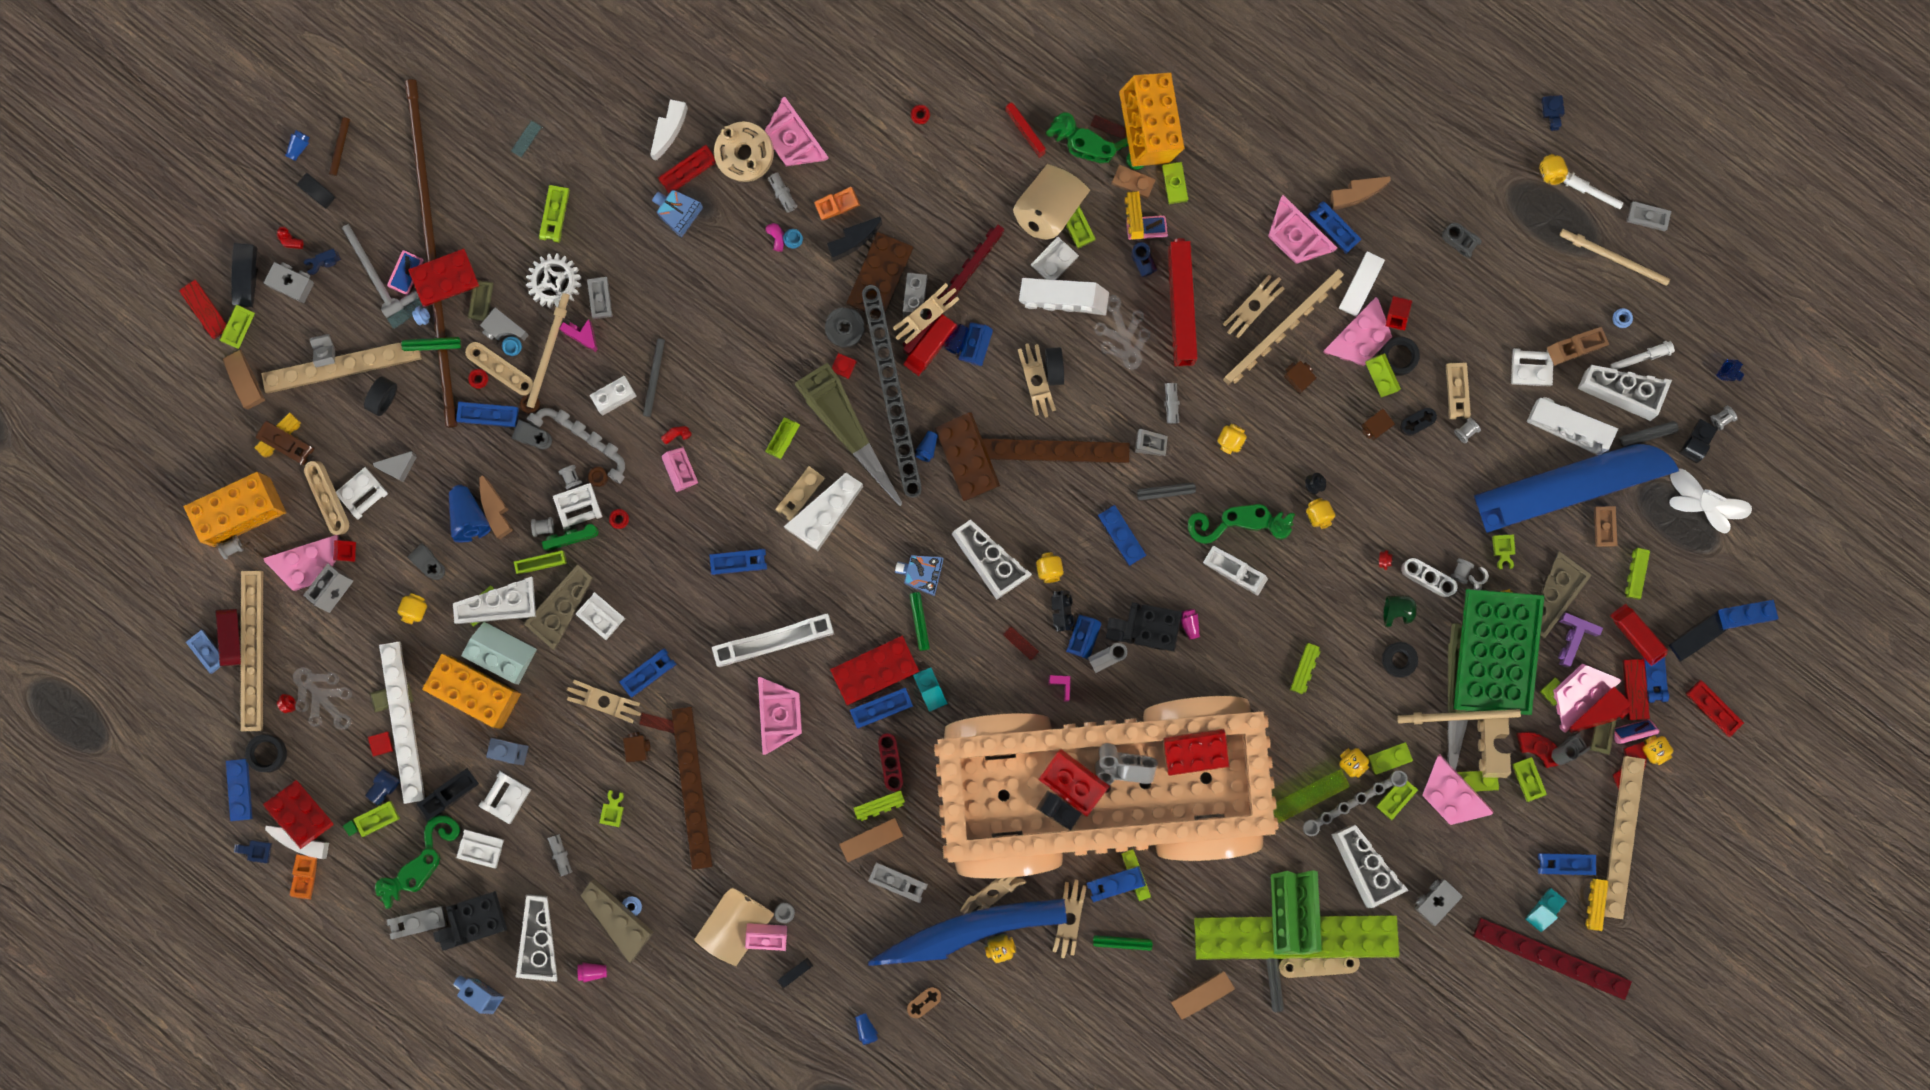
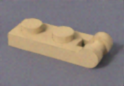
[1446,363,1471,419]
[775,466,825,521]

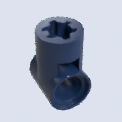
[1131,242,1158,277]
[365,768,400,806]

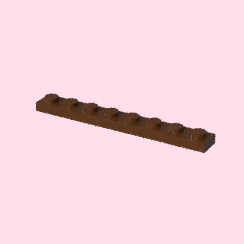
[982,439,1130,463]
[672,707,713,870]

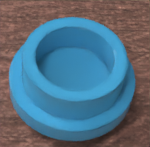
[783,229,803,249]
[502,336,522,356]

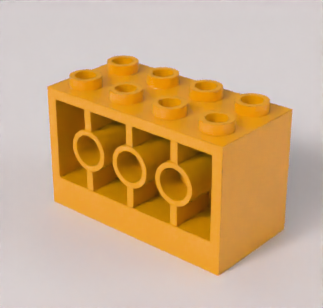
[1119,73,1185,167]
[184,472,286,547]
[422,654,521,729]

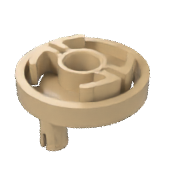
[714,122,774,182]

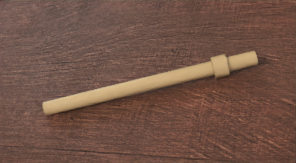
[1559,229,1670,286]
[526,293,570,408]
[1397,709,1521,725]

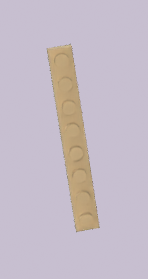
[1223,269,1344,386]
[261,342,422,394]
[241,571,263,731]
[1604,756,1645,919]

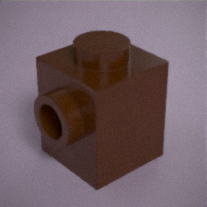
[1284,361,1317,394]
[1361,409,1395,441]
[623,732,651,763]

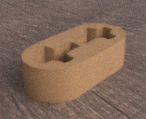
[907,987,941,1018]

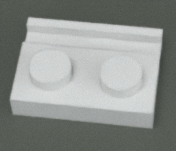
[1031,237,1079,280]
[576,592,625,640]
[456,830,504,868]

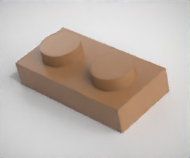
[1112,165,1155,199]
[1594,506,1618,547]

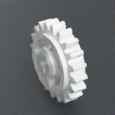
[526,254,581,309]

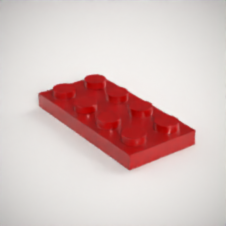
[830,635,919,706]

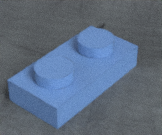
[186,630,221,674]

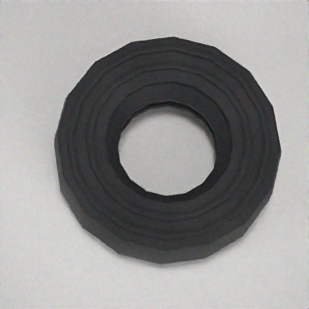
[1382,642,1418,678]

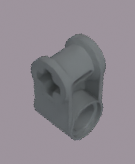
[1442,223,1482,258]
[511,420,552,450]
[407,543,445,580]
[1552,731,1591,765]

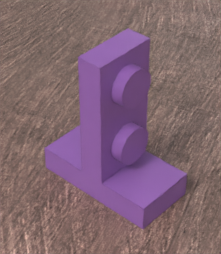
[1558,613,1603,667]

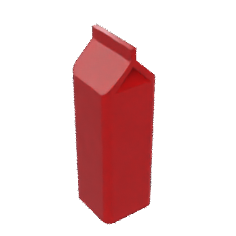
[903,314,957,376]
[1610,604,1668,666]

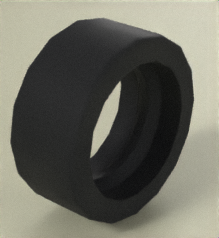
[297,173,336,209]
[1380,337,1420,376]
[1045,347,1064,386]
[364,376,397,416]
[245,734,287,773]

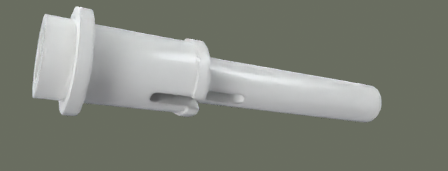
[1563,172,1624,209]
[1610,341,1675,370]

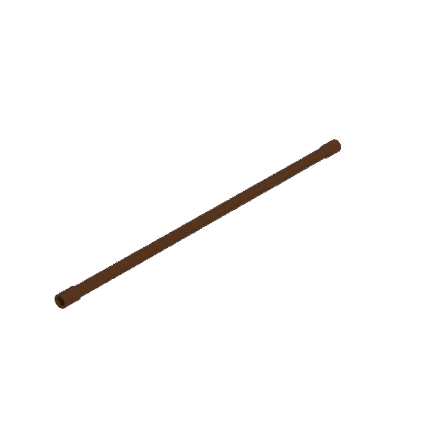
[405,79,457,428]

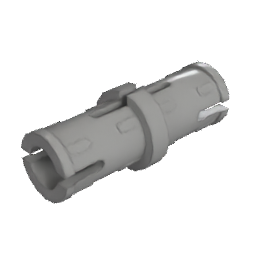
[768,173,797,213]
[1164,383,1180,424]
[547,834,573,876]

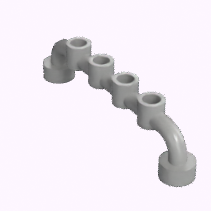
[526,408,625,484]
[1302,771,1408,836]

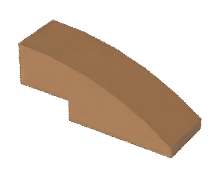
[1330,176,1391,210]
[1547,327,1609,366]
[223,350,266,410]
[479,475,513,539]
[839,818,903,862]
[1171,970,1235,1020]

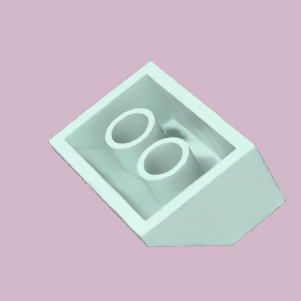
[461,622,537,685]

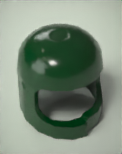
[1383,595,1417,627]

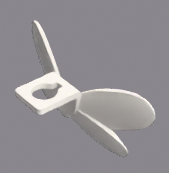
[1670,468,1752,533]

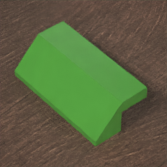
[1271,870,1322,955]

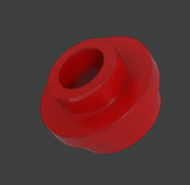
[911,105,930,125]
[468,369,488,389]
[609,509,629,529]
[1379,550,1393,570]
[277,694,296,713]

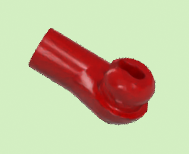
[277,227,304,249]
[661,426,692,444]

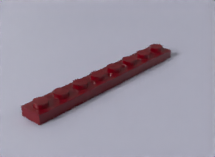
[903,224,1004,356]
[1473,918,1632,1000]

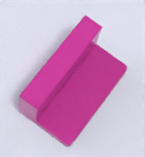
[1048,675,1070,702]

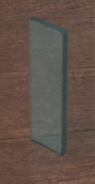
[511,121,542,157]
[387,298,425,329]

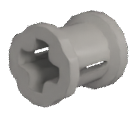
[1710,405,1738,431]
[1454,417,1481,444]
[558,465,583,490]
[531,517,554,537]
[217,535,244,560]
[1450,558,1475,584]

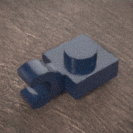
[1541,95,1565,131]
[304,248,341,275]
[234,840,272,863]

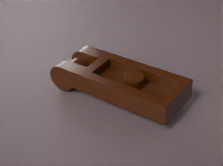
[255,420,315,465]

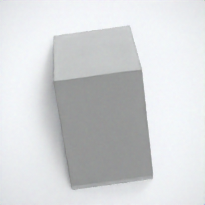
[1135,429,1168,456]
[373,451,417,482]

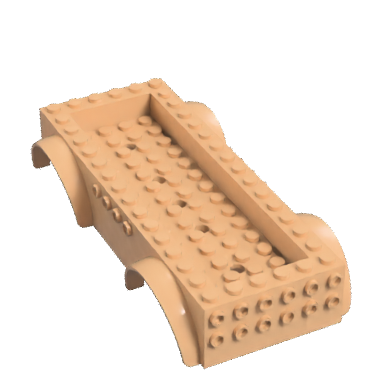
[934,696,1278,878]

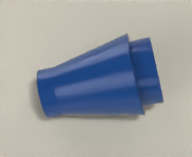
[285,130,310,161]
[915,431,938,462]
[855,1013,878,1045]

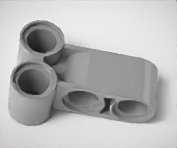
[1095,743,1158,785]

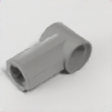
[1088,643,1128,673]

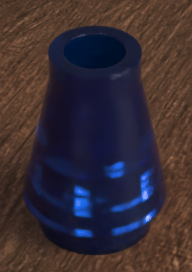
[944,324,969,355]

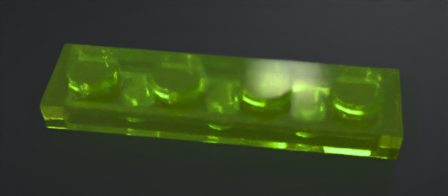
[1273,769,1350,823]

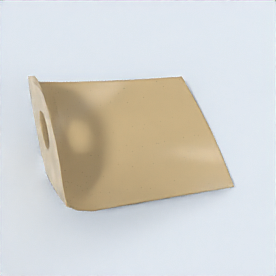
[1013,164,1090,240]
[694,888,774,966]

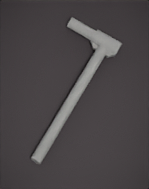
[342,224,419,318]

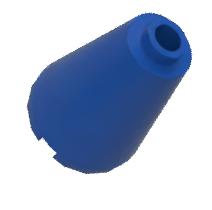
[449,485,491,543]

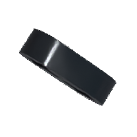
[1400,408,1437,436]
[777,957,814,989]

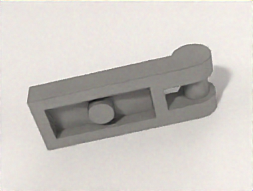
[868,862,928,903]
[387,906,447,940]

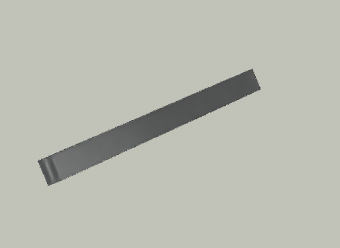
[862,285,922,498]

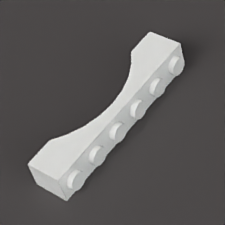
[712,613,834,667]

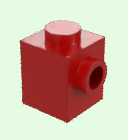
[1386,296,1412,331]

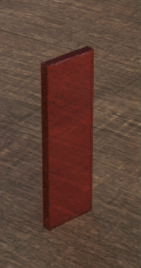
[1090,115,1127,139]
[1003,627,1039,660]
[639,713,674,733]

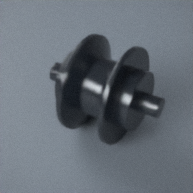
[1305,472,1326,494]

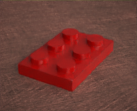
[408,249,479,307]
[1164,729,1229,776]
[1038,749,1110,817]
[263,780,334,850]

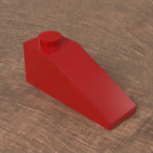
[1568,687,1632,733]

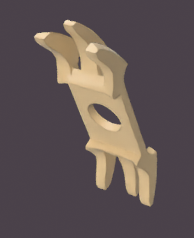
[1223,275,1285,339]
[893,283,960,344]
[1018,343,1056,418]
[567,680,641,723]
[960,877,1027,914]
[1053,880,1086,958]

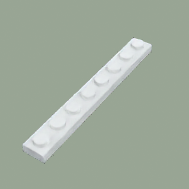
[379,642,425,804]

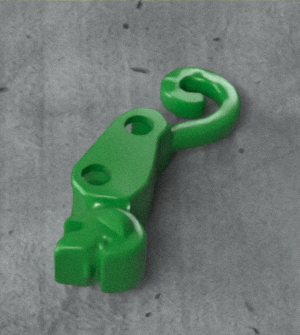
[1046,112,1144,170]
[1188,504,1295,544]
[375,815,460,909]

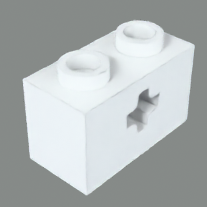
[590,376,637,416]

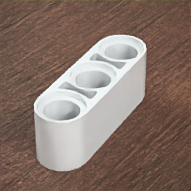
[1401,558,1458,597]

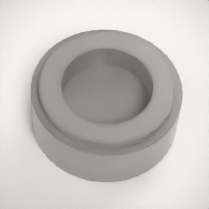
[774,903,795,923]

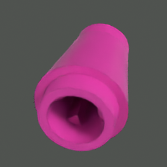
[1180,609,1200,640]
[578,962,607,983]

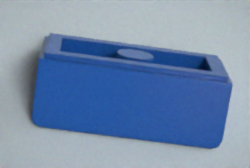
[959,322,993,366]
[1066,614,1102,660]

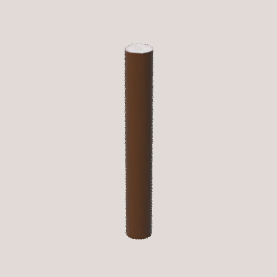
[329,117,350,176]

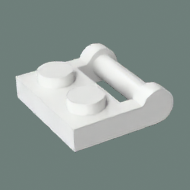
[1511,348,1553,386]
[336,467,389,520]
[553,483,603,530]
[479,771,531,824]

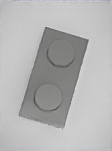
[1627,201,1671,231]
[587,277,613,319]

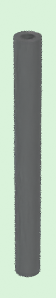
[643,339,665,417]

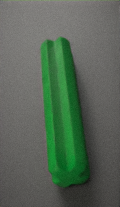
[401,337,461,351]
[910,592,930,651]
[1093,935,1153,951]

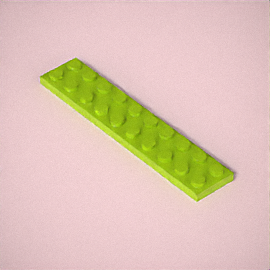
[1194,916,1400,960]

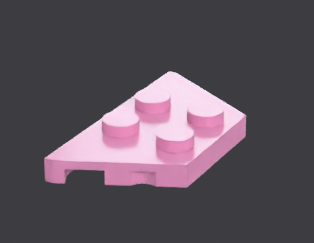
[765,97,828,166]
[1268,195,1337,264]
[1323,297,1392,366]
[263,535,340,591]
[1553,664,1621,733]
[758,677,802,755]
[1422,754,1494,825]

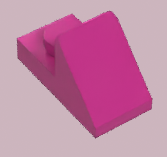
[559,319,597,352]

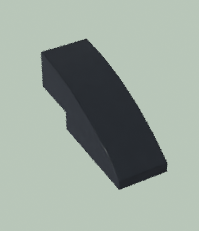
[827,217,882,262]
[231,243,258,307]
[1669,611,1728,662]
[416,768,479,823]

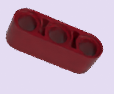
[216,609,241,666]
[878,734,903,791]

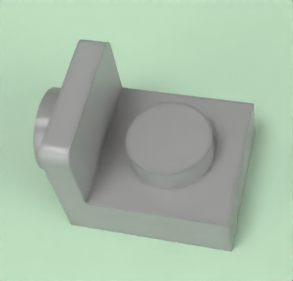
[310,334,335,368]

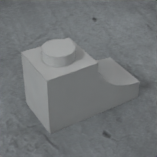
[480,308,529,341]

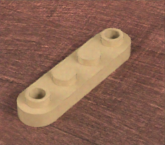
[465,342,534,396]
[304,461,349,535]
[1279,957,1360,978]

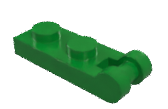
[542,524,599,551]

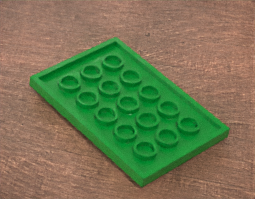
[1454,589,1544,715]

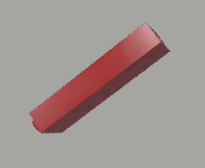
[1167,238,1197,367]

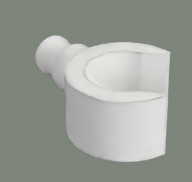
[1469,567,1489,590]

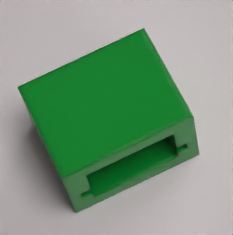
[343,820,359,836]

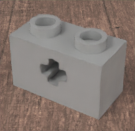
[264,262,314,304]
[903,273,927,318]
[304,563,353,613]
[1414,879,1463,926]

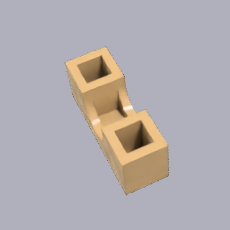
[1477,718,1511,778]

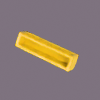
[1125,191,1144,239]
[254,412,301,458]
[1585,879,1608,931]

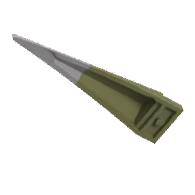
[795,363,902,506]
[1448,623,1471,771]

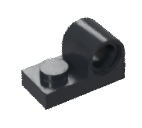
[1679,419,1718,463]
[1036,791,1082,831]

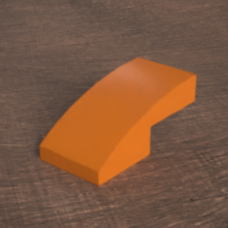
[814,187,860,220]
[289,854,317,900]

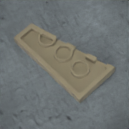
[1540,551,1592,639]
[524,564,593,651]
[581,879,654,963]

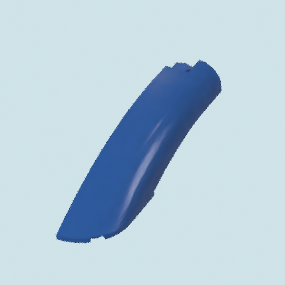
[1474,444,1679,533]
[868,899,1067,966]

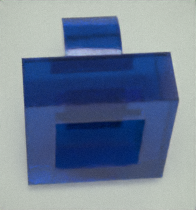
[1716,359,1744,381]

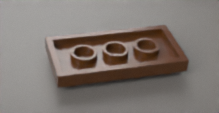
[846,232,914,318]
[935,412,1000,501]

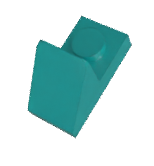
[913,667,947,712]
[1525,888,1567,932]

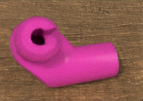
[766,223,784,252]

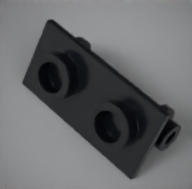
[1051,590,1074,632]

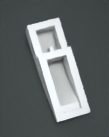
[650,100,688,160]
[1338,251,1385,317]
[1203,546,1268,596]
[265,826,329,859]

